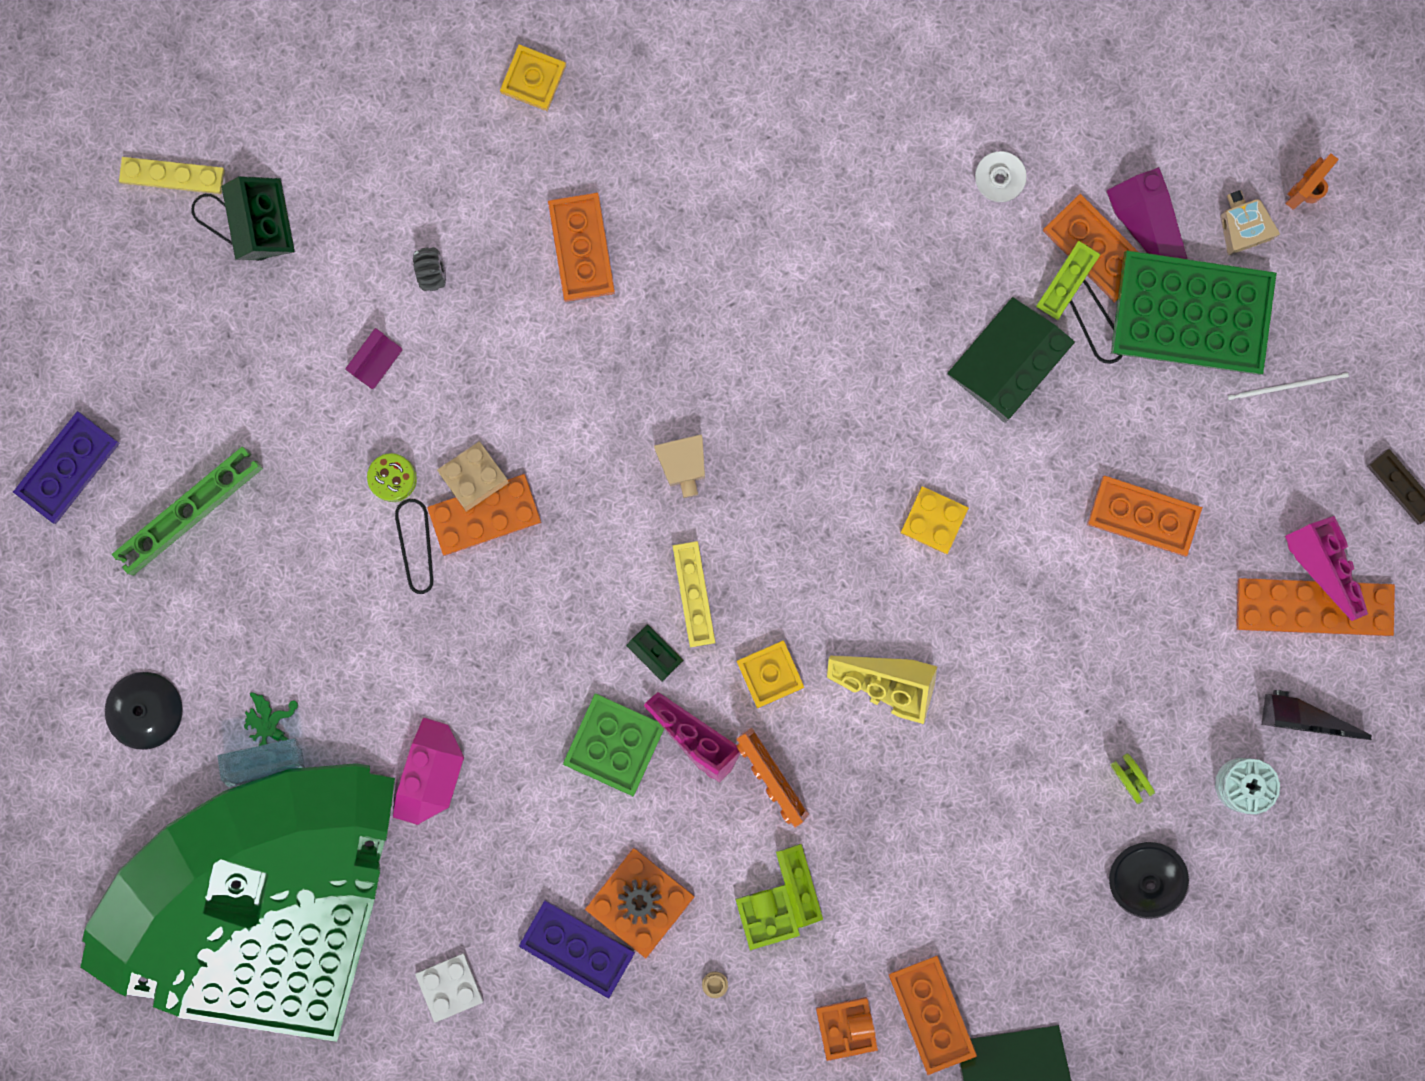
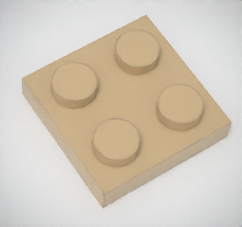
[437,441,509,512]

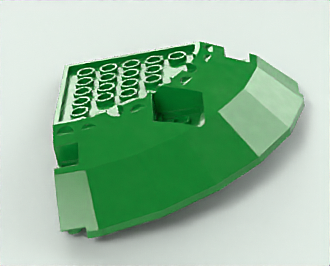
[80,763,395,1042]

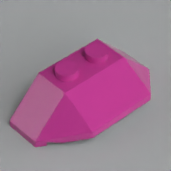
[393,717,465,825]

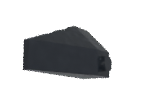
[1261,690,1372,740]

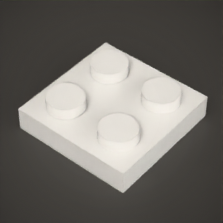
[415,953,484,1023]

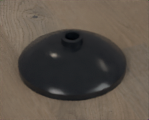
[105,672,183,750]
[1109,842,1190,919]

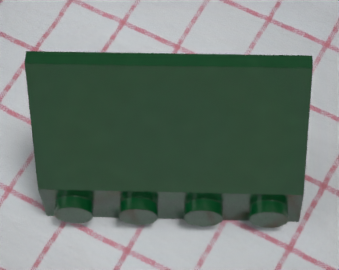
[947,297,1075,423]
[959,1025,1071,1081]

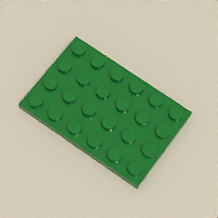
[1111,251,1277,375]

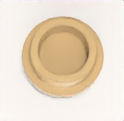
[702,971,728,998]

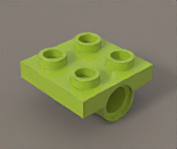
[735,884,800,950]

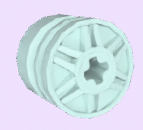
[1215,758,1280,814]

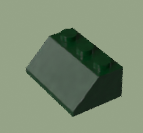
[221,176,295,260]

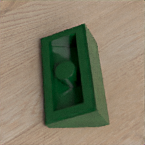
[626,624,684,682]

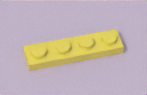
[119,157,225,194]
[672,541,715,648]

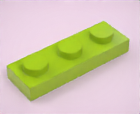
[1036,241,1101,320]
[776,844,823,928]

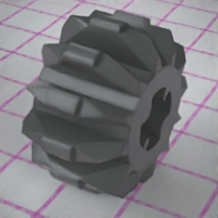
[412,247,446,291]
[618,879,662,924]

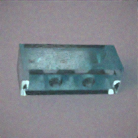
[217,738,305,787]

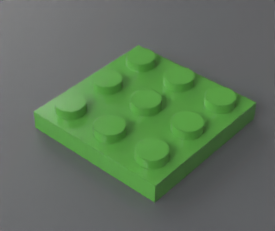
[562,693,664,797]

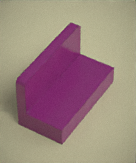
[345,328,403,389]

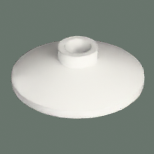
[975,151,1026,202]

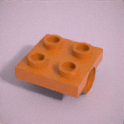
[1285,153,1339,210]
[816,997,878,1061]

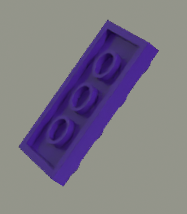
[13,411,120,524]
[518,900,635,999]

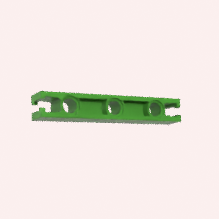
[111,446,263,575]

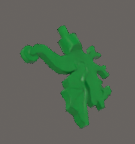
[244,692,298,747]

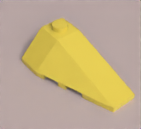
[827,655,937,724]

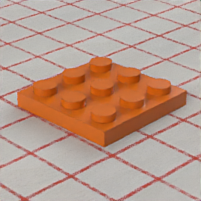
[585,848,695,959]

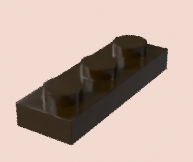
[1367,449,1425,525]

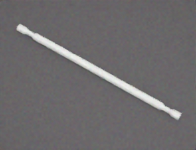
[1227,372,1349,400]

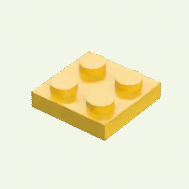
[500,44,567,112]
[900,486,969,555]
[736,640,805,709]

